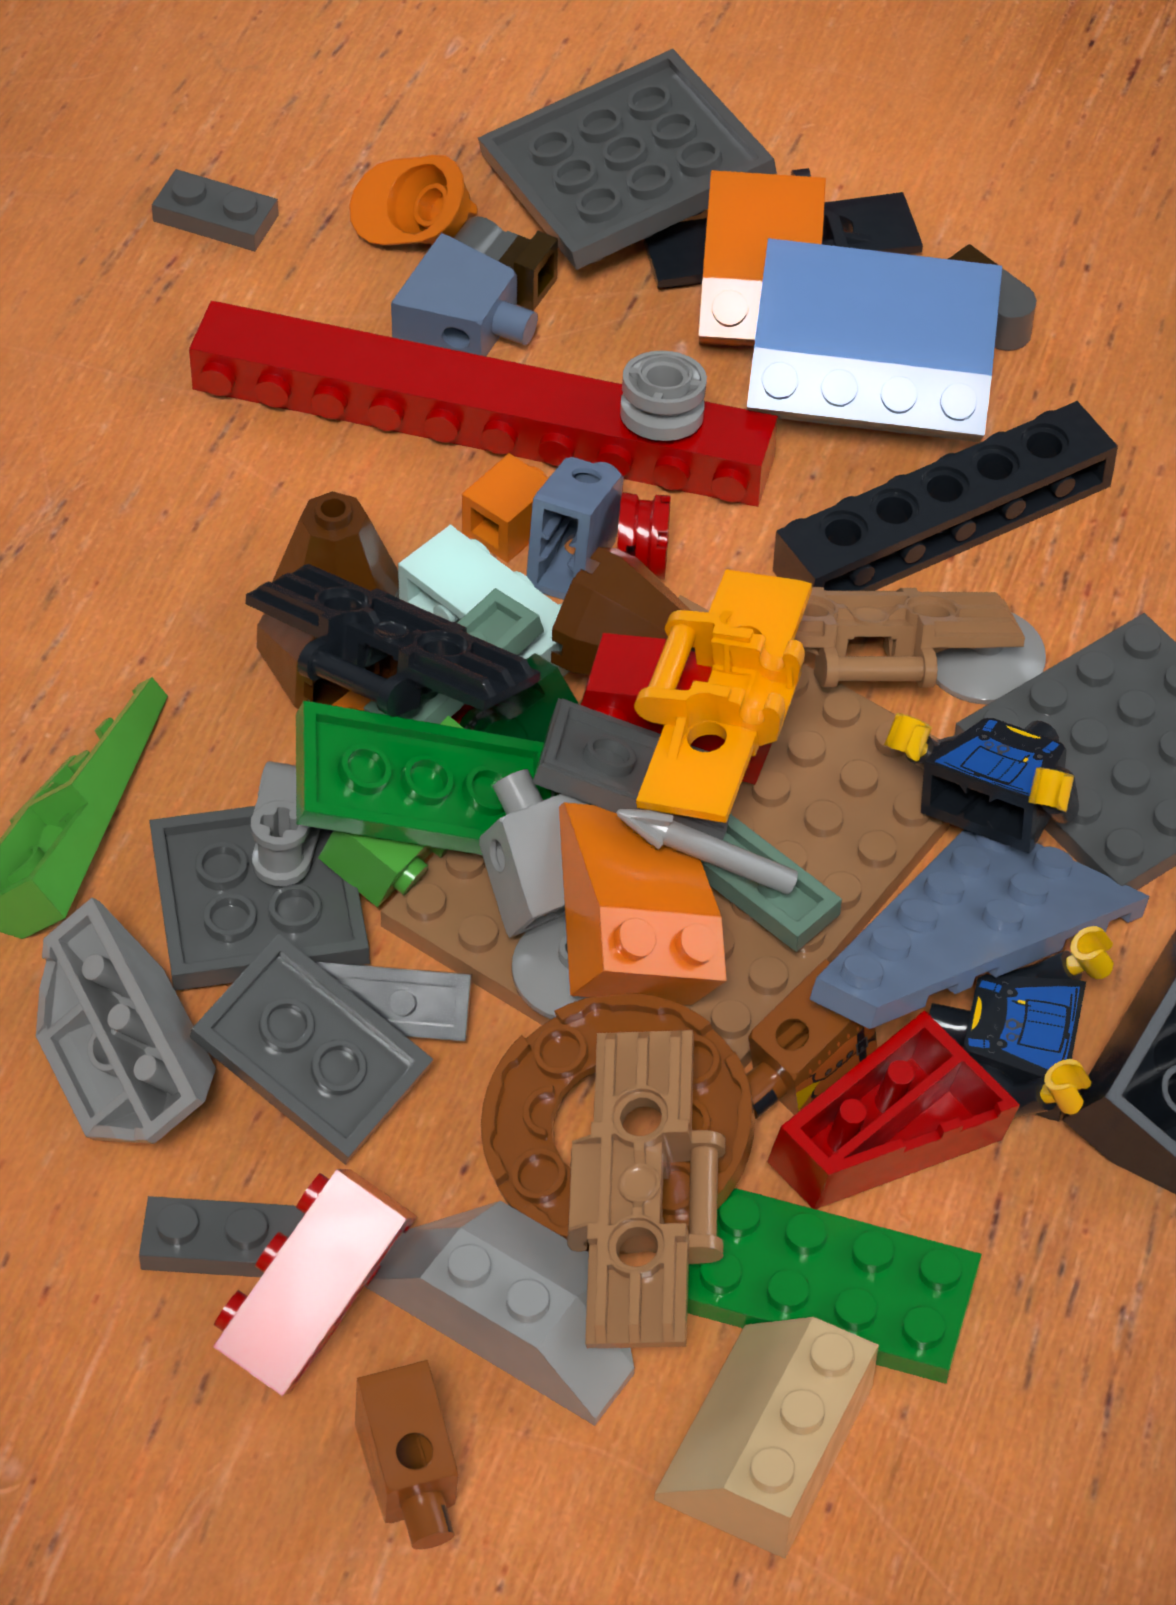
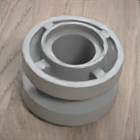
[620,351,707,441]

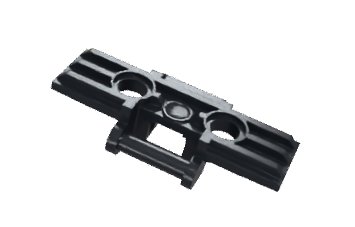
[643,168,923,289]
[245,564,541,717]

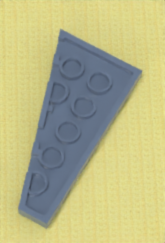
[810,829,1150,1029]

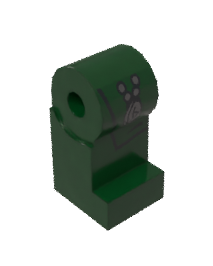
[459,653,579,742]

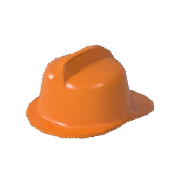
[349,154,478,245]

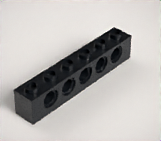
[773,401,1118,591]

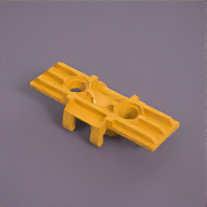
[634,569,812,823]

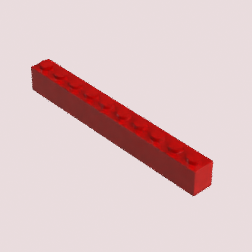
[189,300,778,507]

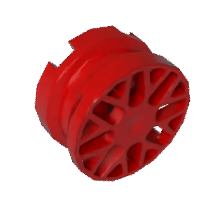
[617,492,671,580]

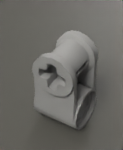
[251,761,321,886]

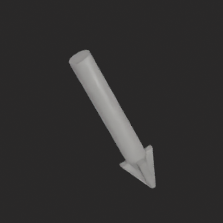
[616,809,798,895]

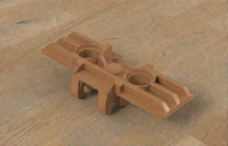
[794,587,1025,688]
[567,1030,726,1348]

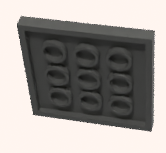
[478,49,777,270]
[954,613,1176,890]

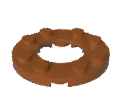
[481,993,755,1253]

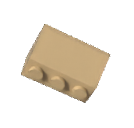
[654,1317,879,1559]

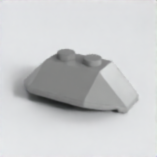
[36,897,216,1144]
[365,1201,635,1426]

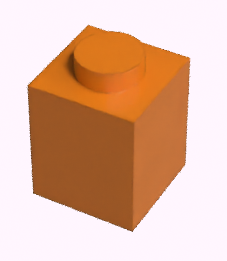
[462,453,549,563]

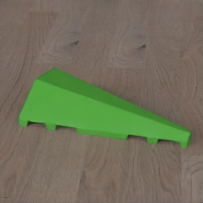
[0,677,168,939]

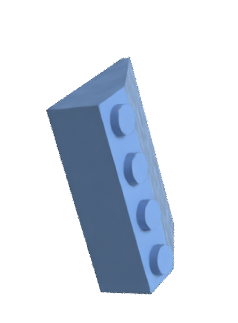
[747,238,1002,442]

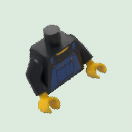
[884,713,1079,853]
[929,926,1114,1121]

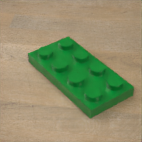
[296,700,552,855]
[687,1188,982,1384]

